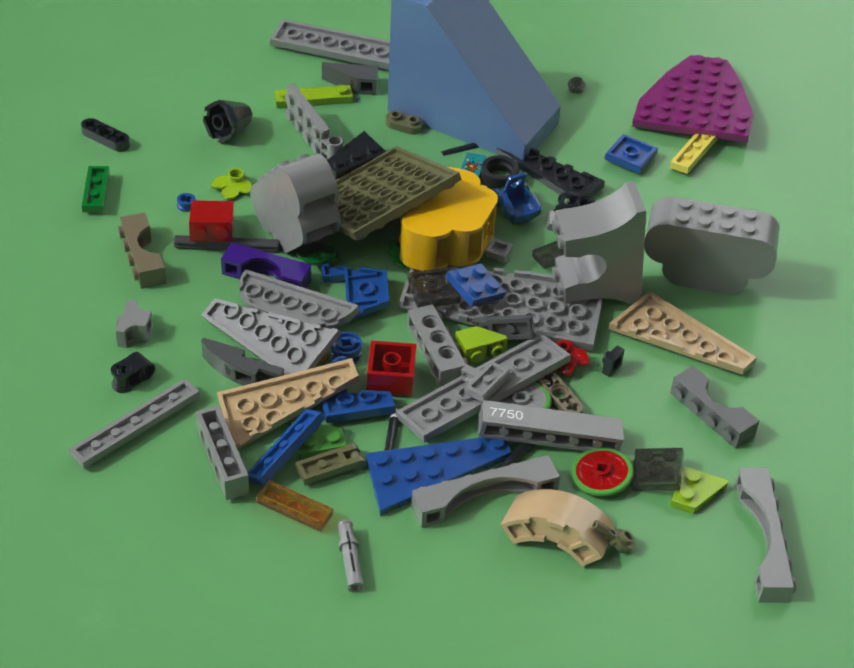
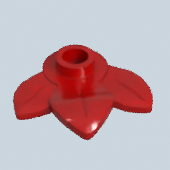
[556,340,590,378]

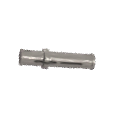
[337,520,364,592]

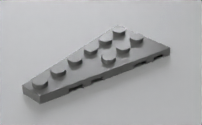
[201,298,342,375]

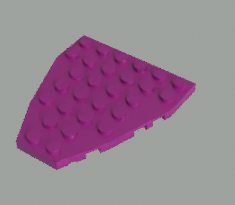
[632,55,753,143]

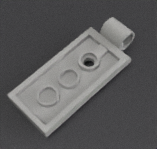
[285,83,343,160]

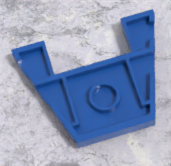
[321,263,390,320]

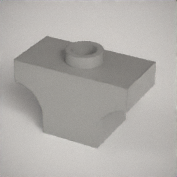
[116,300,153,348]

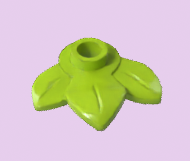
[211,168,252,200]

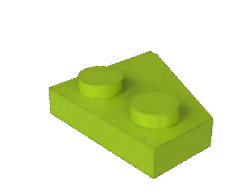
[670,466,729,514]

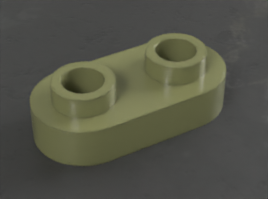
[386,110,423,134]

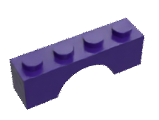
[221,242,311,289]

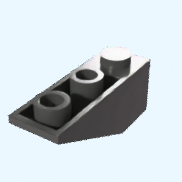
[322,62,379,95]

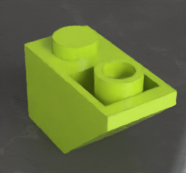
[455,326,508,365]

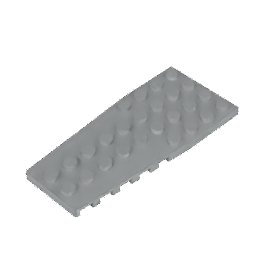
[400,265,603,351]

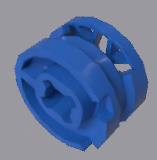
[331,332,362,364]

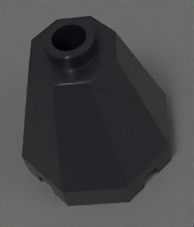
[203,100,253,143]

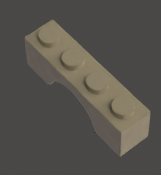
[117,212,166,288]

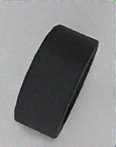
[480,155,519,190]

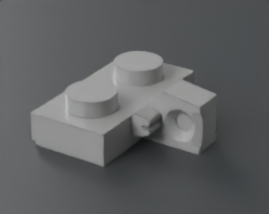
[461,361,510,402]

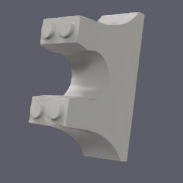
[552,181,646,305]

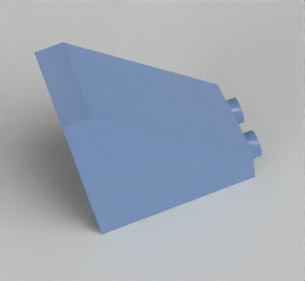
[388,0,561,161]

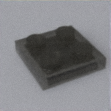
[407,267,461,308]
[630,448,684,491]

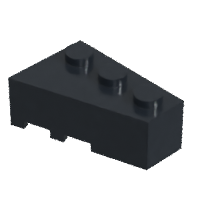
[327,131,386,180]

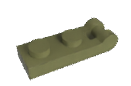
[295,443,367,486]

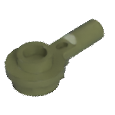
[591,520,635,553]

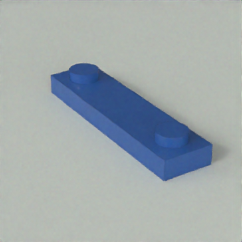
[247,409,325,486]

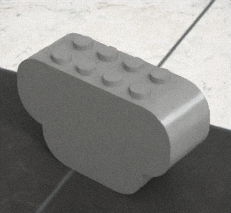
[250,153,341,253]
[644,197,780,294]

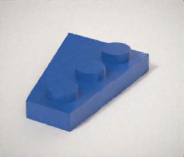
[321,389,396,424]

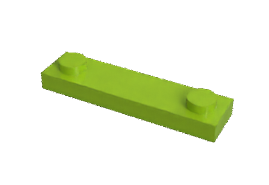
[274,85,353,108]

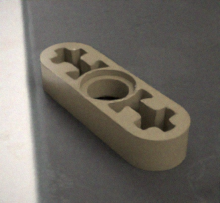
[536,371,583,413]

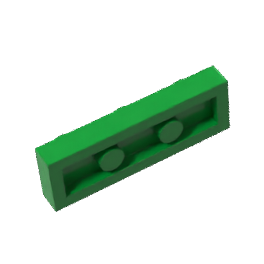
[82,166,110,213]

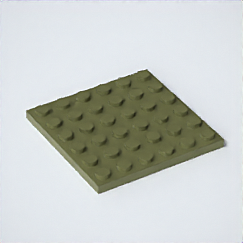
[336,146,462,240]

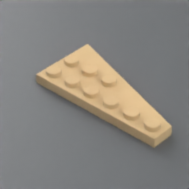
[609,291,757,375]
[217,358,359,450]

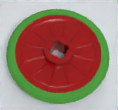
[571,448,634,497]

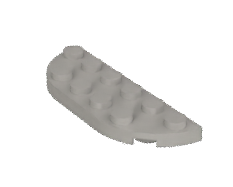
[239,270,359,329]

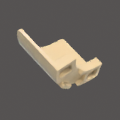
[501,489,615,567]

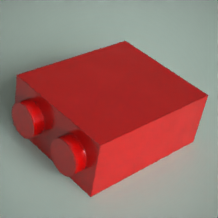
[189,201,234,242]

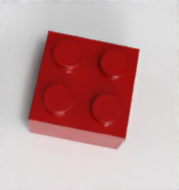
[367,340,417,396]

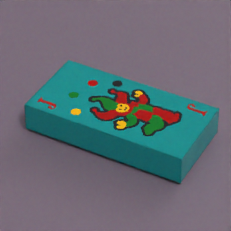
[461,152,486,178]

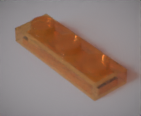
[256,480,333,532]

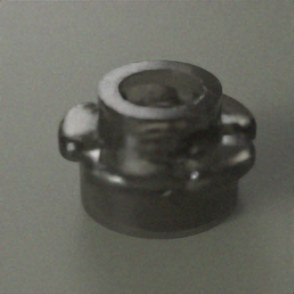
[567,77,586,94]

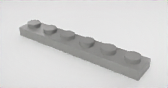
[69,378,200,469]

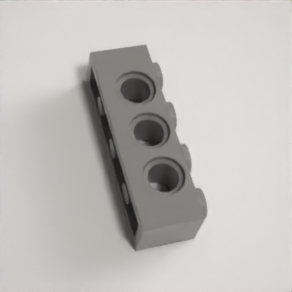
[407,304,468,387]
[195,406,249,501]

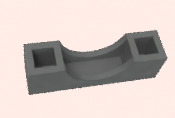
[670,366,759,449]

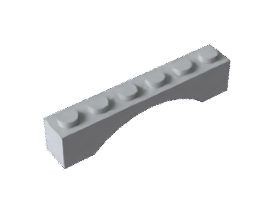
[411,455,560,528]
[735,468,796,603]

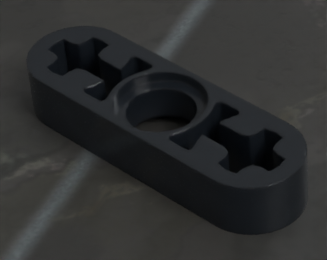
[81,118,130,152]

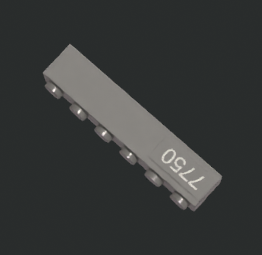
[478,400,624,451]

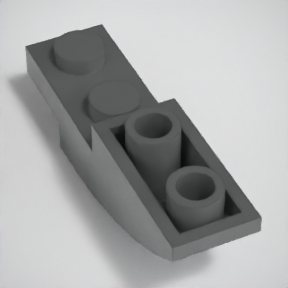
[201,338,284,386]

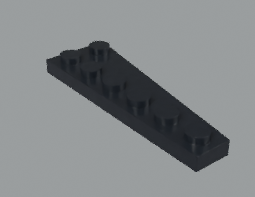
[496,148,605,199]

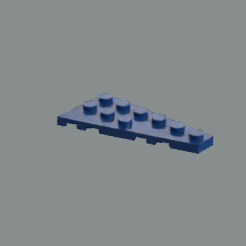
[366,437,511,516]

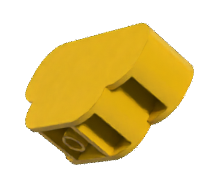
[399,167,498,272]

